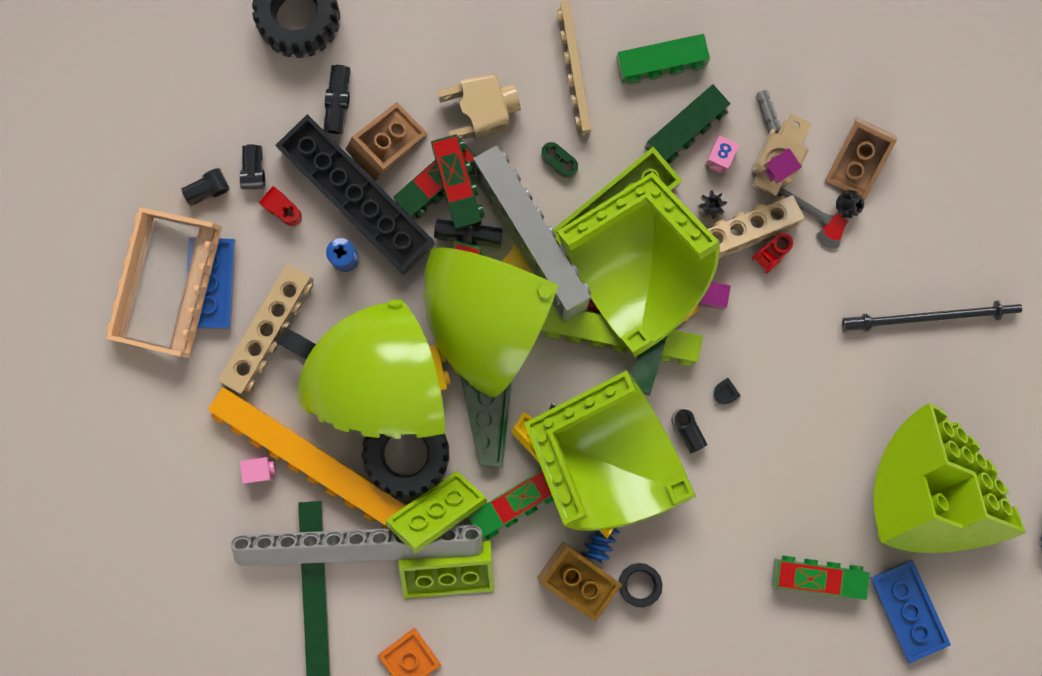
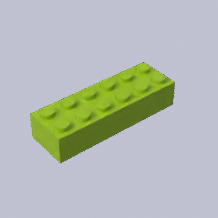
[553,147,682,260]

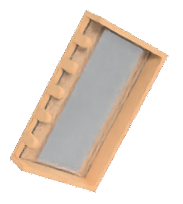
[106,207,222,358]

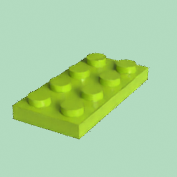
[386,471,487,554]

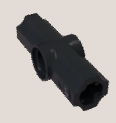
[324,64,351,135]
[434,218,503,248]

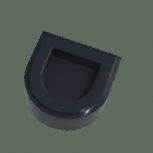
[713,378,741,404]

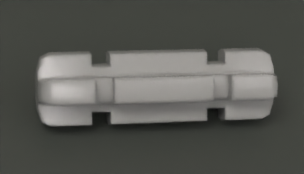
[756,90,781,132]

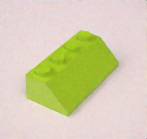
[399,540,494,599]

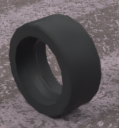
[276,327,316,359]
[619,563,663,608]

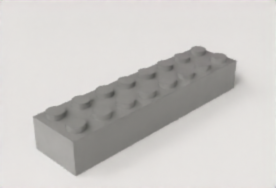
[473,145,591,322]

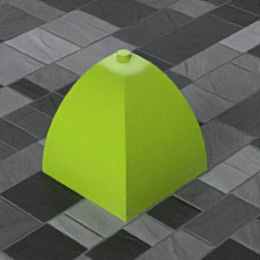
[557,172,720,357]
[524,370,697,531]

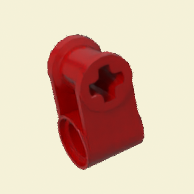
[258,186,302,226]
[751,233,793,275]

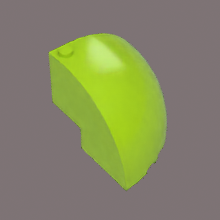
[423,248,559,398]
[297,299,445,439]
[873,403,1026,553]

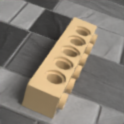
[708,195,805,259]
[217,263,314,395]

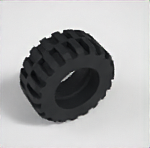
[252,0,341,58]
[361,434,450,497]

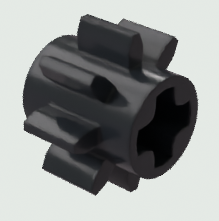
[698,190,727,219]
[836,190,864,219]

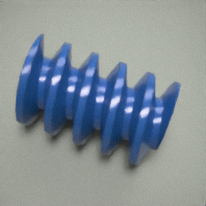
[326,238,359,272]
[581,528,620,564]

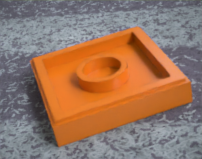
[377,627,442,676]

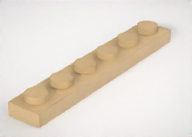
[557,0,591,136]

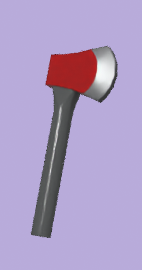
[777,187,849,248]

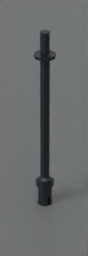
[842,300,1022,332]

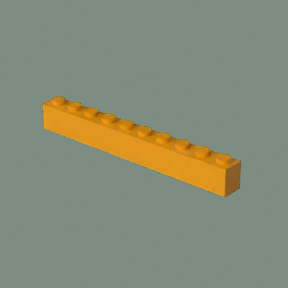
[207,387,407,529]

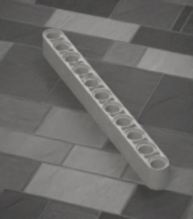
[231,525,483,566]

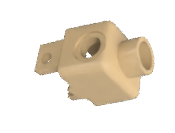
[437,74,521,140]
[752,113,812,197]

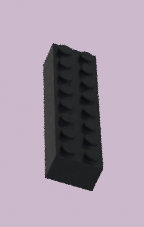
[275,114,435,276]

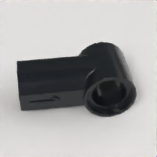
[240,144,265,189]
[181,168,230,206]
[672,409,708,454]

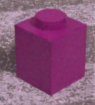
[764,148,802,184]
[698,282,731,310]

